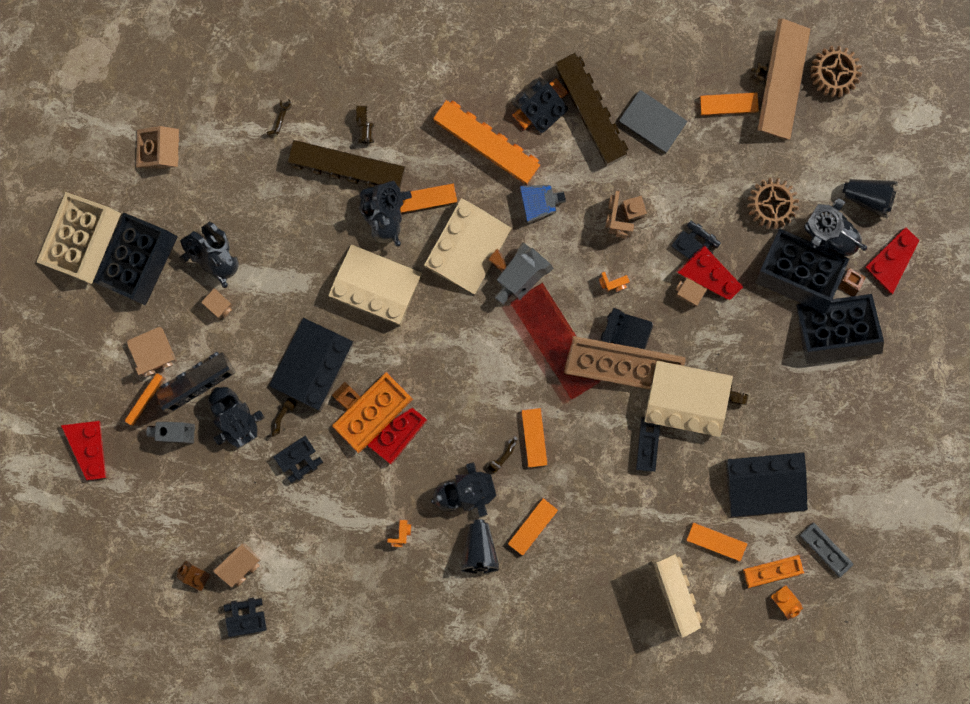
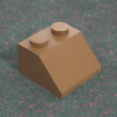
[136,126,179,169]
[214,543,261,587]

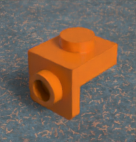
[599,272,630,292]
[387,520,411,547]
[771,585,803,620]

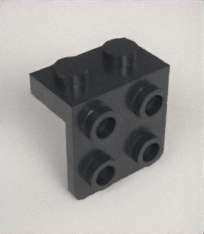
[512,77,568,133]
[601,308,653,349]

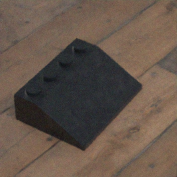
[93,212,178,306]
[755,228,850,314]
[796,294,884,364]
[269,317,355,411]
[156,352,236,413]
[725,452,808,517]

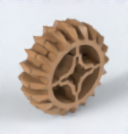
[810,46,862,97]
[747,178,799,229]

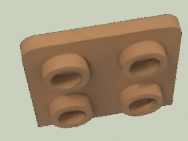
[605,191,634,239]
[127,327,177,378]

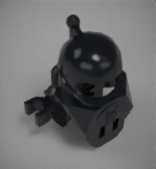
[359,181,412,247]
[804,198,867,256]
[179,221,239,288]
[208,387,265,448]
[431,462,497,517]

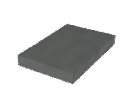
[619,90,688,153]

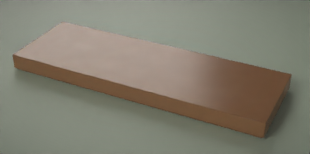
[757,18,811,140]
[564,336,686,389]

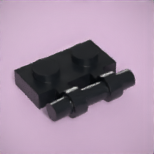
[671,220,721,259]
[273,435,324,484]
[224,597,267,637]

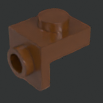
[176,561,211,591]

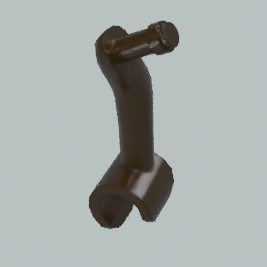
[266,99,292,136]
[271,398,297,437]
[488,437,518,473]

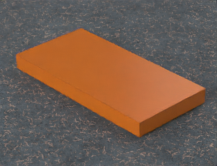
[332,372,413,453]

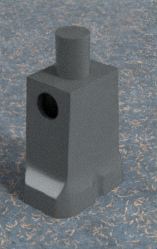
[495,242,554,305]

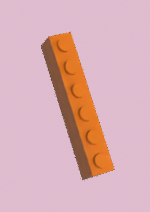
[433,100,540,186]

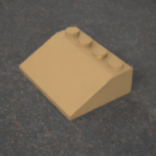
[37,192,121,284]
[424,198,512,295]
[328,245,422,326]
[645,361,733,437]
[652,554,703,638]

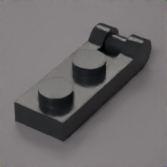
[636,416,660,472]

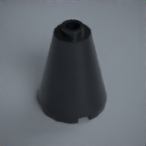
[842,179,898,219]
[461,519,499,574]

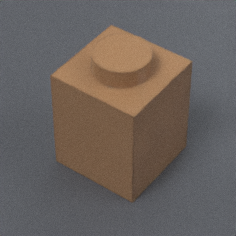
[622,195,647,222]
[675,278,707,307]
[201,288,233,319]

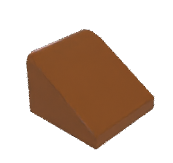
[489,249,507,272]
[838,268,866,296]
[332,382,360,410]

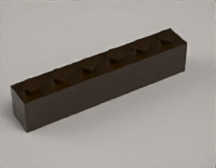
[555,53,628,167]
[288,140,405,190]

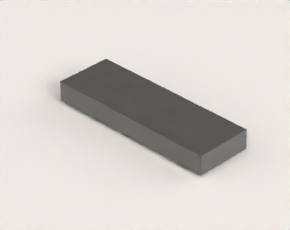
[799,522,854,578]

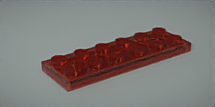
[510,282,601,400]

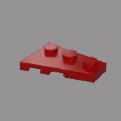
[865,227,920,295]
[676,246,743,300]
[368,408,428,465]
[61,421,107,480]

